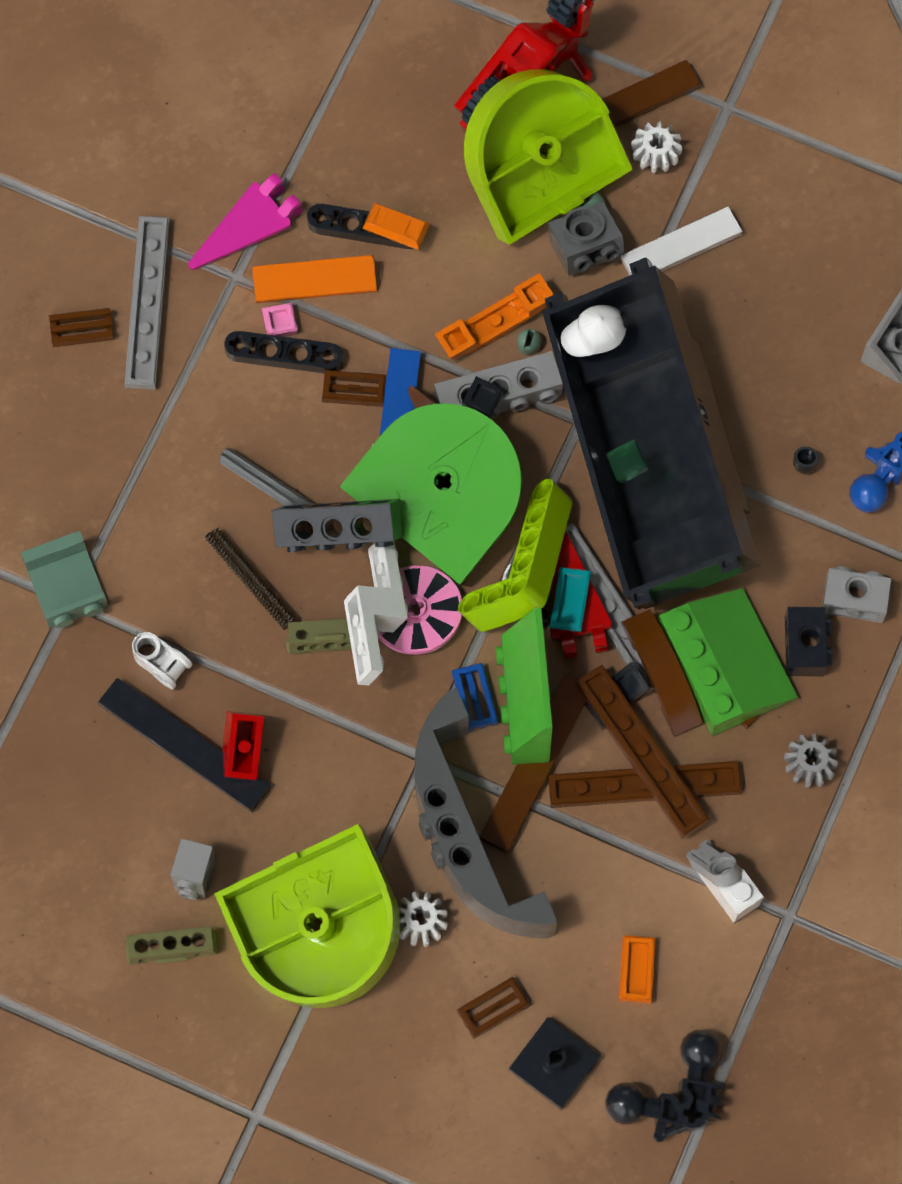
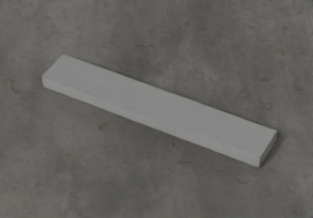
[124,216,170,390]
[566,523,654,695]

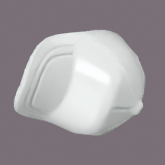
[561,305,626,357]

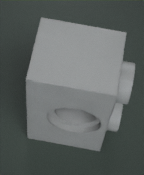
[821,566,891,623]

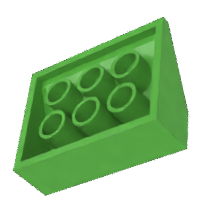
[658,588,798,736]
[496,608,552,765]

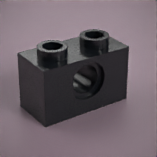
[784,607,833,677]

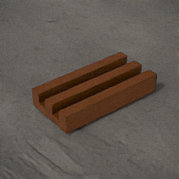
[49,308,114,347]
[322,370,386,407]
[457,977,529,1039]

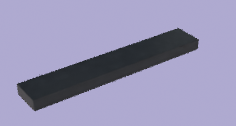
[98,678,270,813]

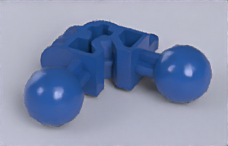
[849,432,902,513]

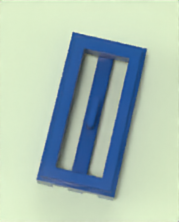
[452,663,498,732]

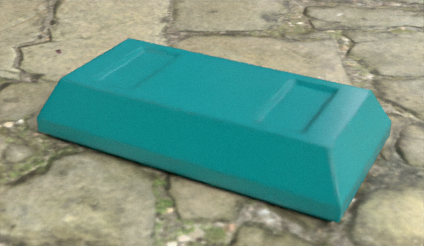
[550,567,591,632]

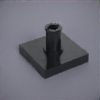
[508,1017,600,1110]

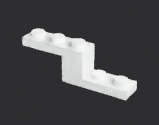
[344,542,408,686]

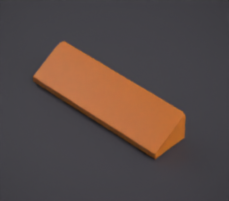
[252,255,377,303]

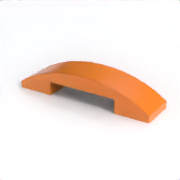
[435,273,554,360]

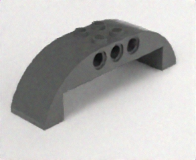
[414,688,557,938]

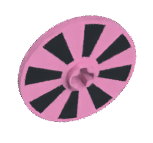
[379,566,462,655]

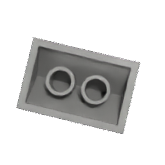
[860,289,902,384]

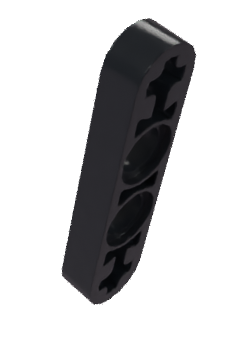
[307,204,414,249]
[224,331,343,373]

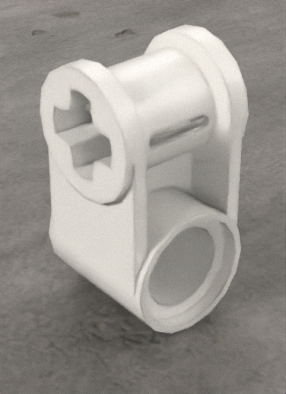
[132,632,193,690]

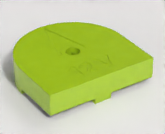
[464,69,633,245]
[214,824,400,1008]

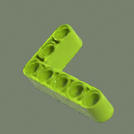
[458,479,572,632]

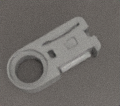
[686,840,742,887]

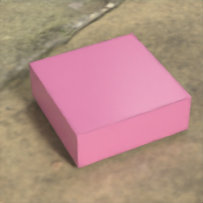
[262,303,298,337]

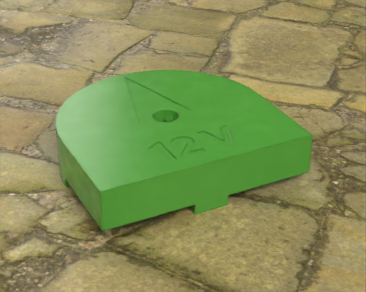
[340,403,523,585]

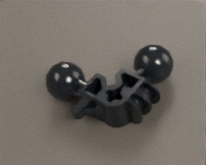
[605,1029,727,1143]

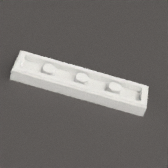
[621,207,742,276]

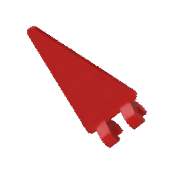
[551,530,612,659]

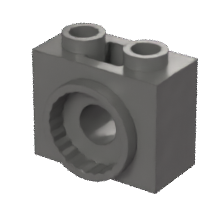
[548,202,624,276]

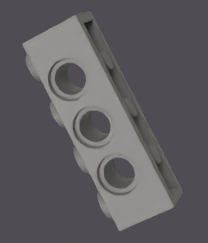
[434,351,563,419]

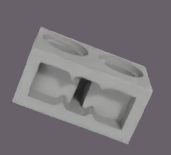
[170,839,216,900]

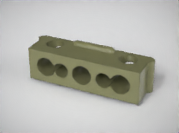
[286,618,352,654]
[125,926,218,964]

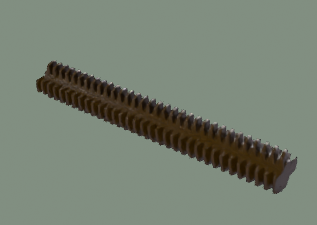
[205,528,296,630]

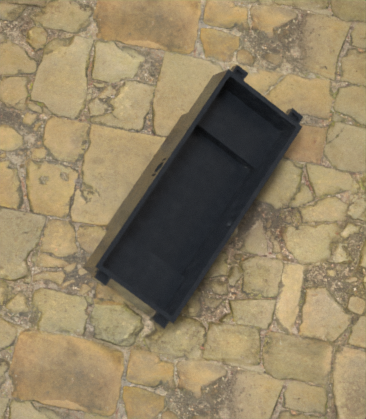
[542,257,761,610]

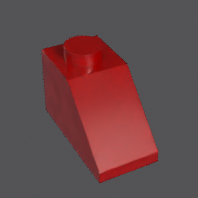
[223,711,264,780]

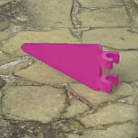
[188,173,303,270]

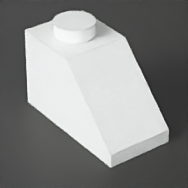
[696,852,763,923]

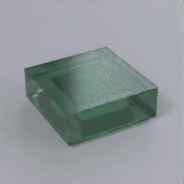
[606,440,649,483]

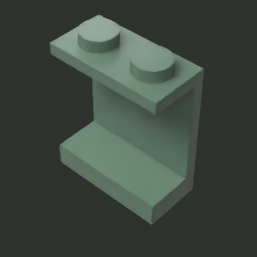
[21,530,108,629]

